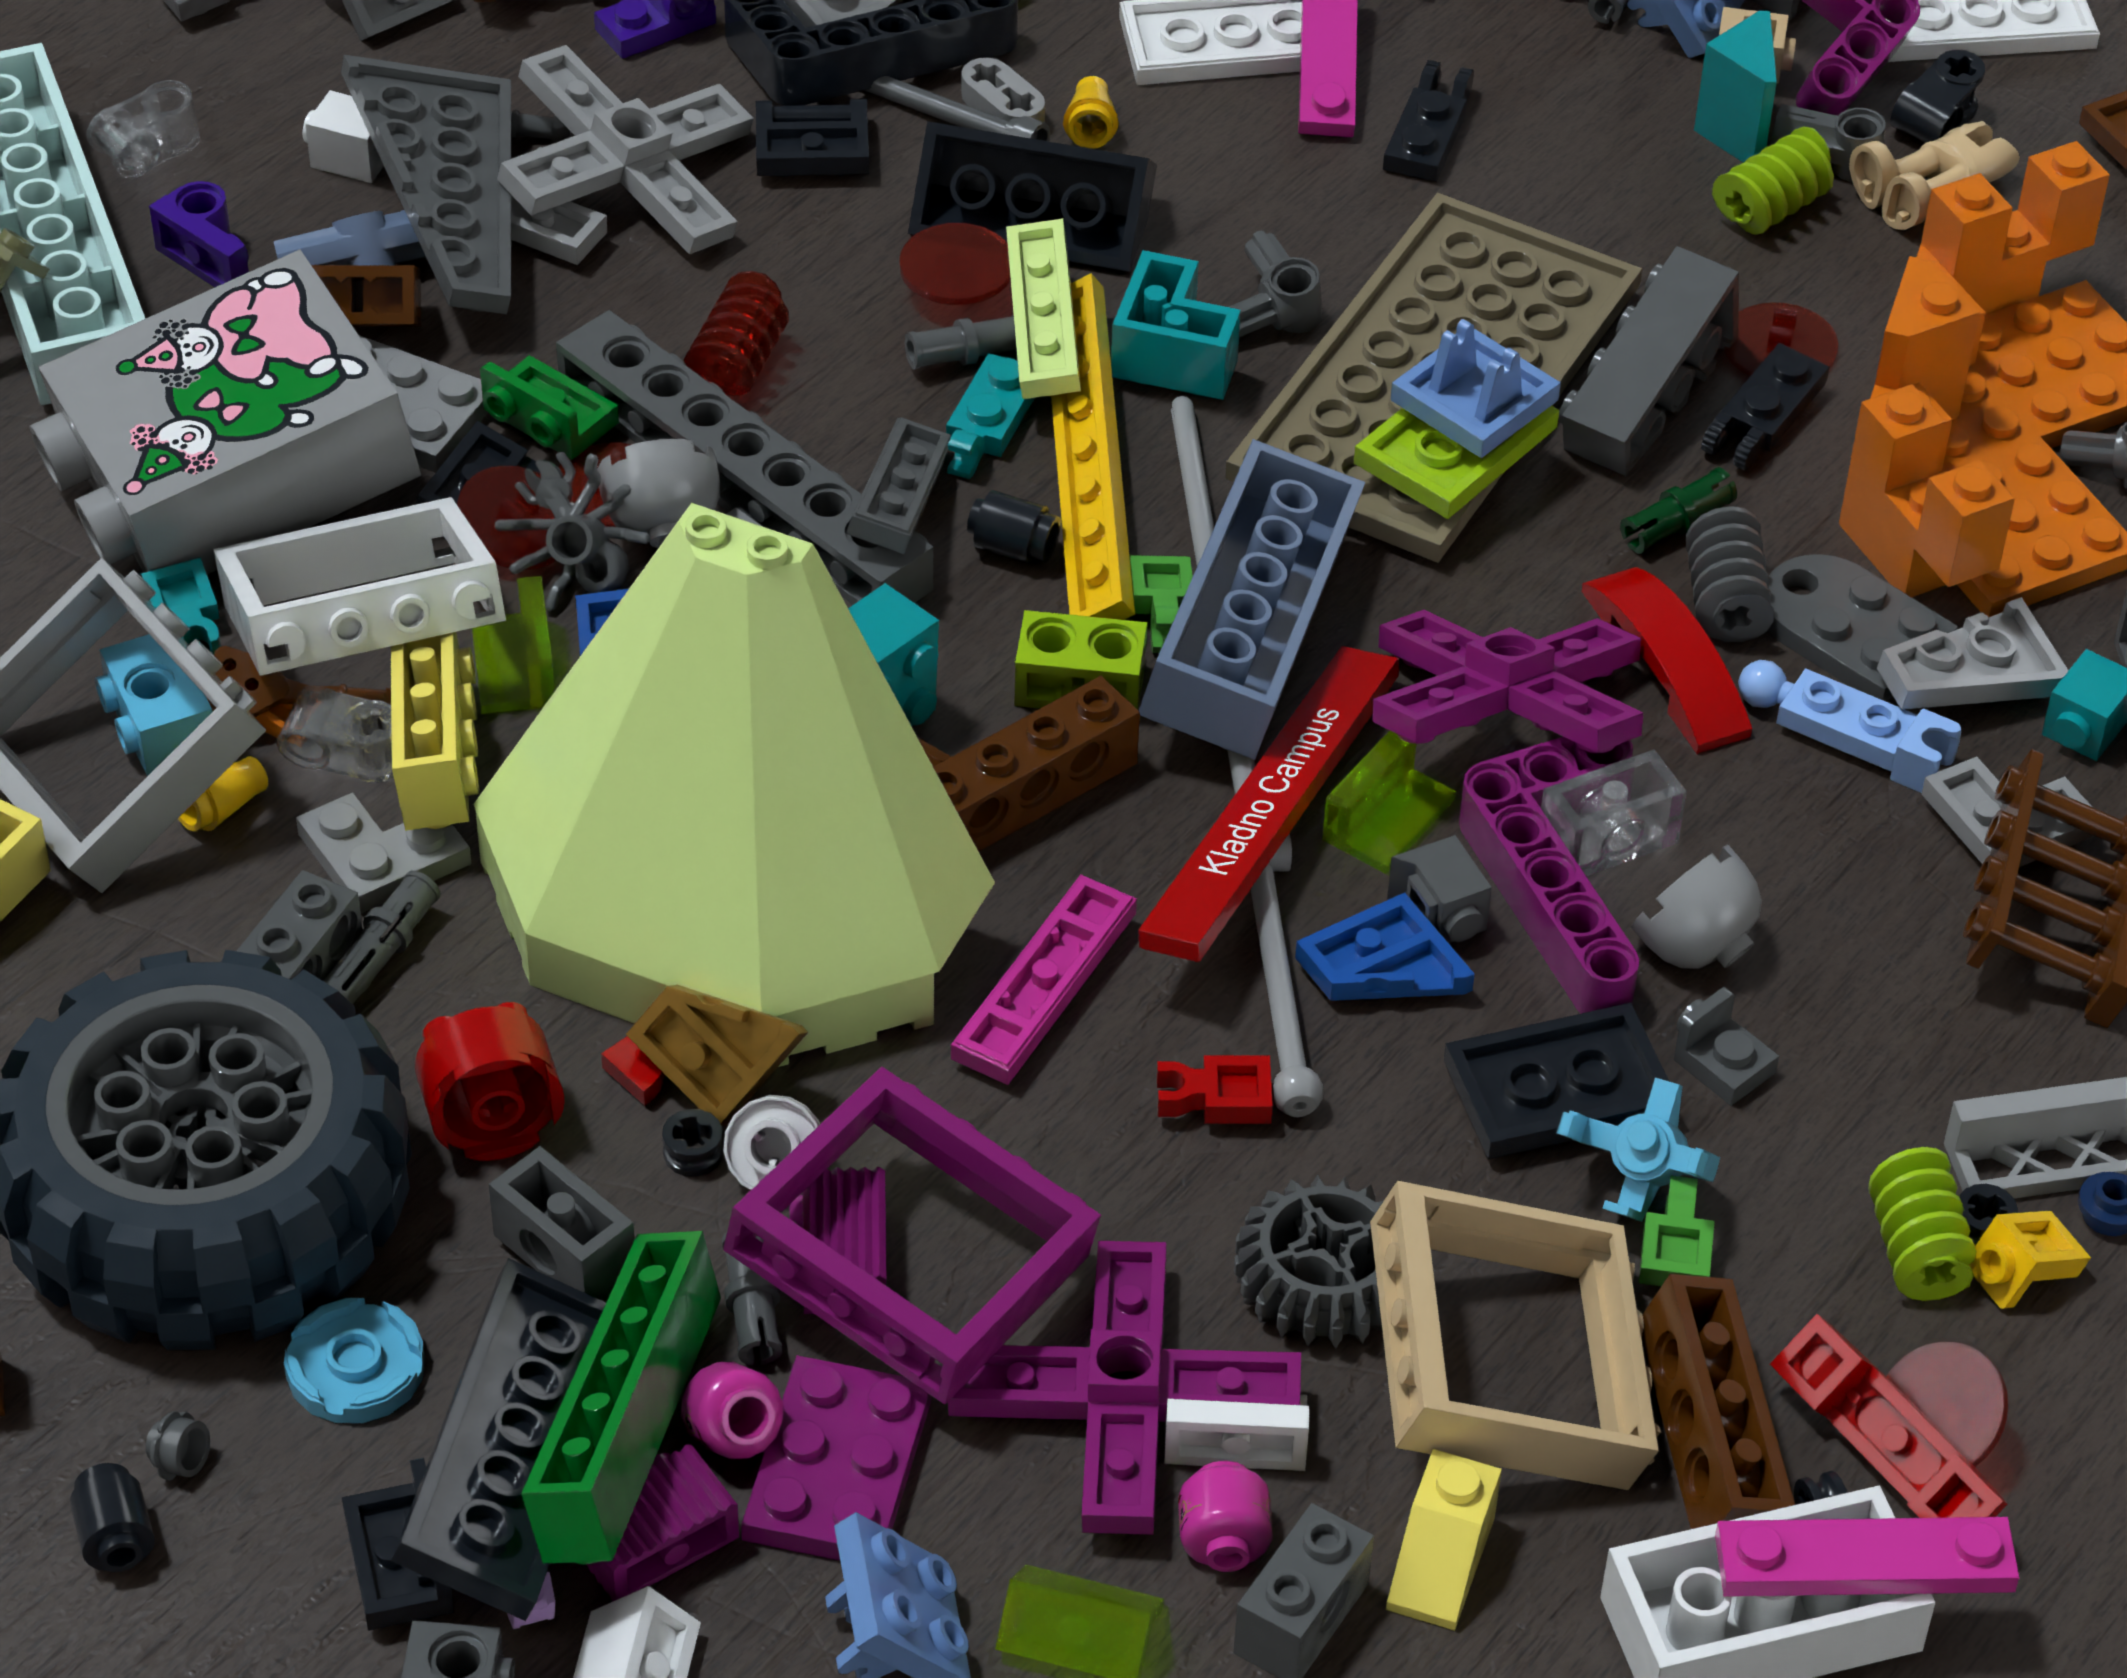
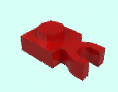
[1157,1055,1273,1124]

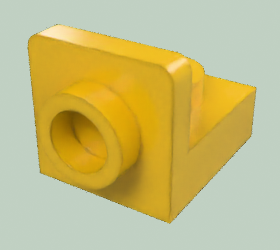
[1969,1211,2091,1309]

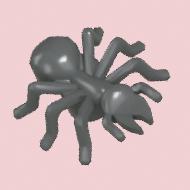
[495,452,650,611]

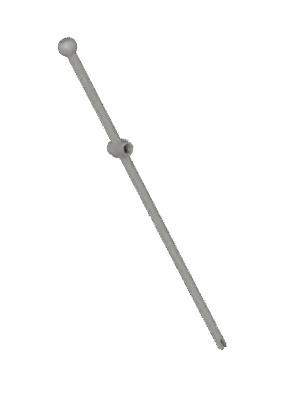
[1171,396,1324,1118]

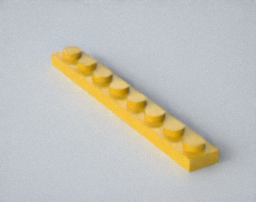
[1051,273,1135,620]

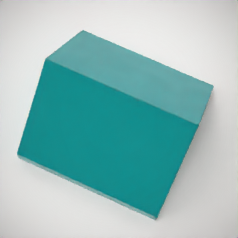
[1694,11,1777,163]

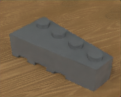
[1558,246,1739,476]

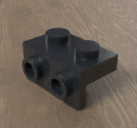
[341,1458,454,1631]

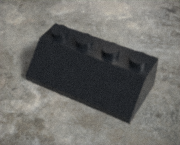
[908,121,1157,272]

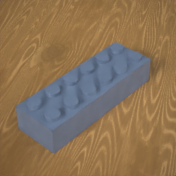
[1139,439,1365,760]

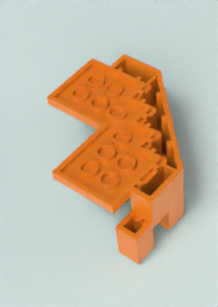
[1839,141,2127,617]

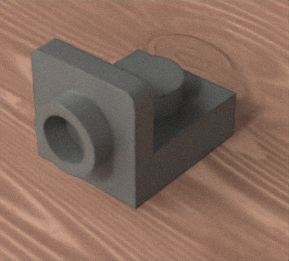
[1674,987,1779,1106]

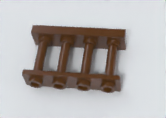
[1963,749,2127,1028]

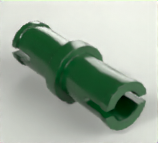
[1620,467,1737,554]

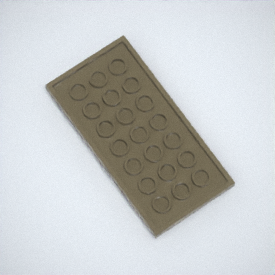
[1225,192,1643,563]

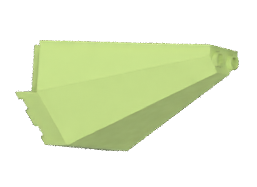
[473,503,995,1067]

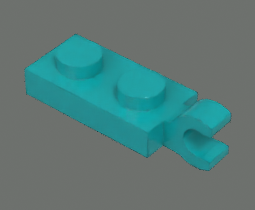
[946,353,1035,479]

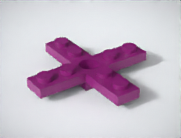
[1372,610,1643,753]
[948,1241,1301,1535]

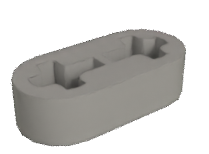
[961,58,1045,123]

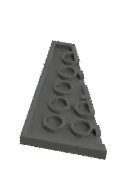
[341,55,511,314]

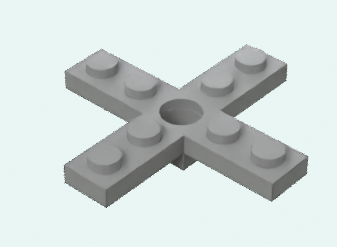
[497,45,754,254]

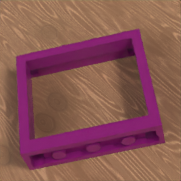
[723,1066,1101,1404]

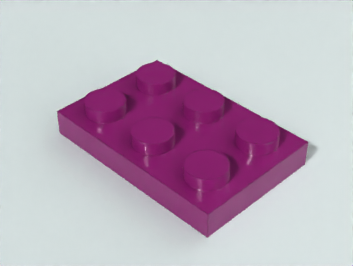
[741,1355,932,1560]

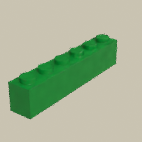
[521,1231,721,1565]

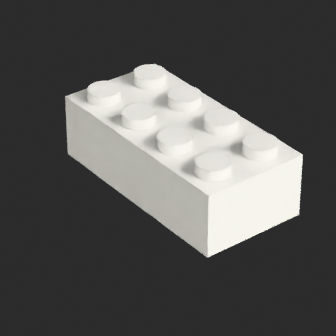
[1600,1485,1935,1678]

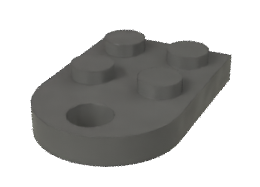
[1768,554,1959,702]

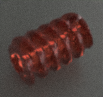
[683,271,789,396]

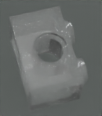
[1541,749,1687,876]

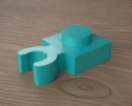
[141,557,221,655]

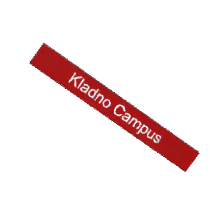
[1138,646,1399,962]

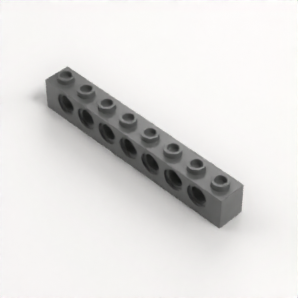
[556,310,934,605]

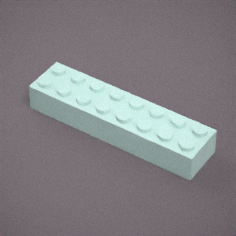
[0,43,145,406]

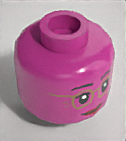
[681,1362,783,1459]
[1178,1461,1273,1572]

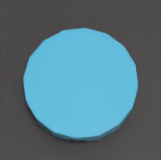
[284,1298,425,1423]

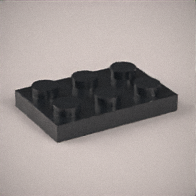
[1444,1003,1670,1160]

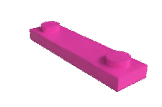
[1298,0,1358,137]
[951,874,1137,1085]
[1715,1517,2019,1597]

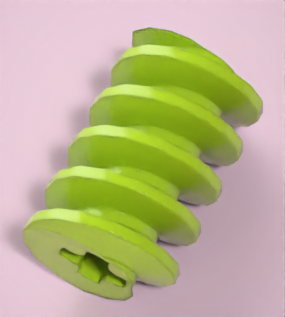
[1712,126,1834,235]
[1868,1147,1977,1301]

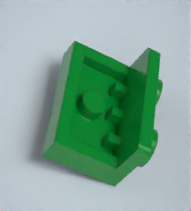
[480,355,619,460]

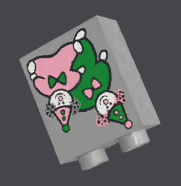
[29,249,421,575]

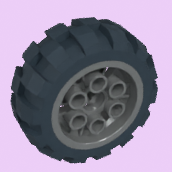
[0,950,412,1350]

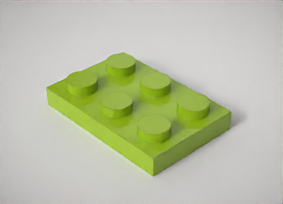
[1354,405,1559,519]

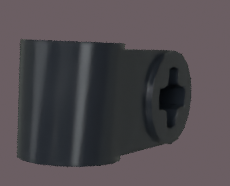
[1890,50,1985,143]

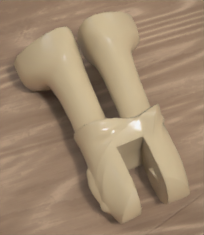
[1849,121,2020,230]

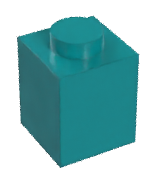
[2041,649,2127,761]

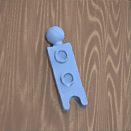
[1738,660,1961,793]

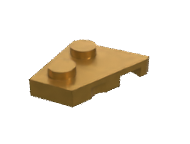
[626,985,808,1126]

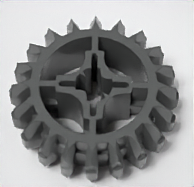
[1234,1174,1384,1349]

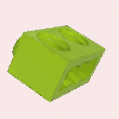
[1014,610,1147,710]

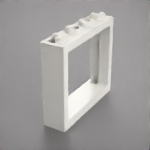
[213,497,506,676]

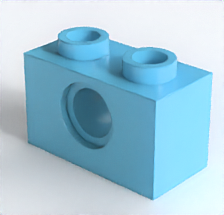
[95,634,212,775]

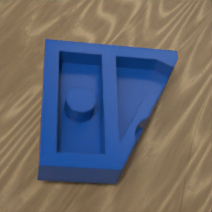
[1295,892,1474,1001]

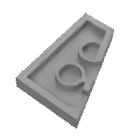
[1877,597,2069,710]

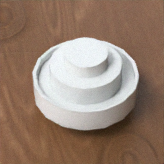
[723,1095,820,1190]

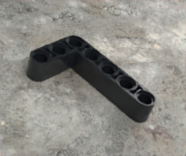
[724,0,1018,106]

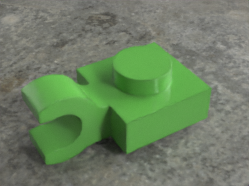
[1130,555,1193,653]
[1639,1175,1715,1286]

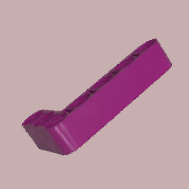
[1796,0,1920,116]
[1459,737,1639,1014]

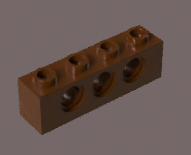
[933,676,1140,852]
[1641,1274,1795,1529]

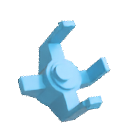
[1556,1078,1720,1222]

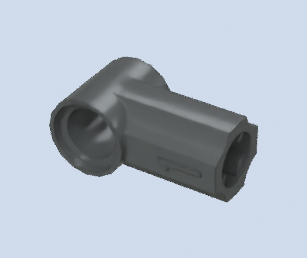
[1771,104,1886,182]

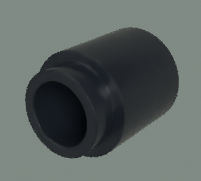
[967,490,1061,564]
[70,1463,155,1572]

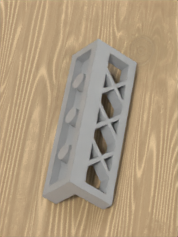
[1944,1077,2127,1199]

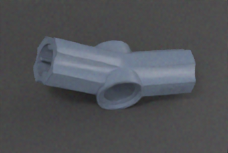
[273,210,426,265]

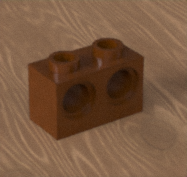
[311,265,421,327]

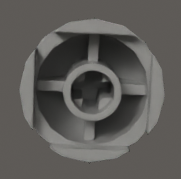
[597,439,720,548]
[1631,845,1762,969]

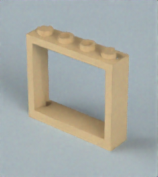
[1370,1181,1661,1490]

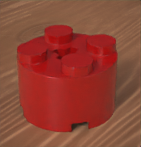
[415,1002,565,1161]

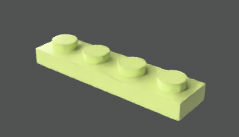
[1006,218,1081,399]

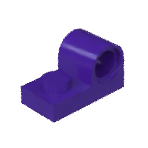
[594,0,716,59]
[149,181,249,287]

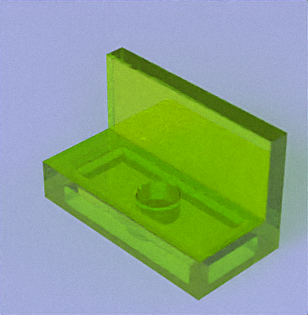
[472,576,555,714]
[1323,731,1456,874]
[995,1564,1164,1678]

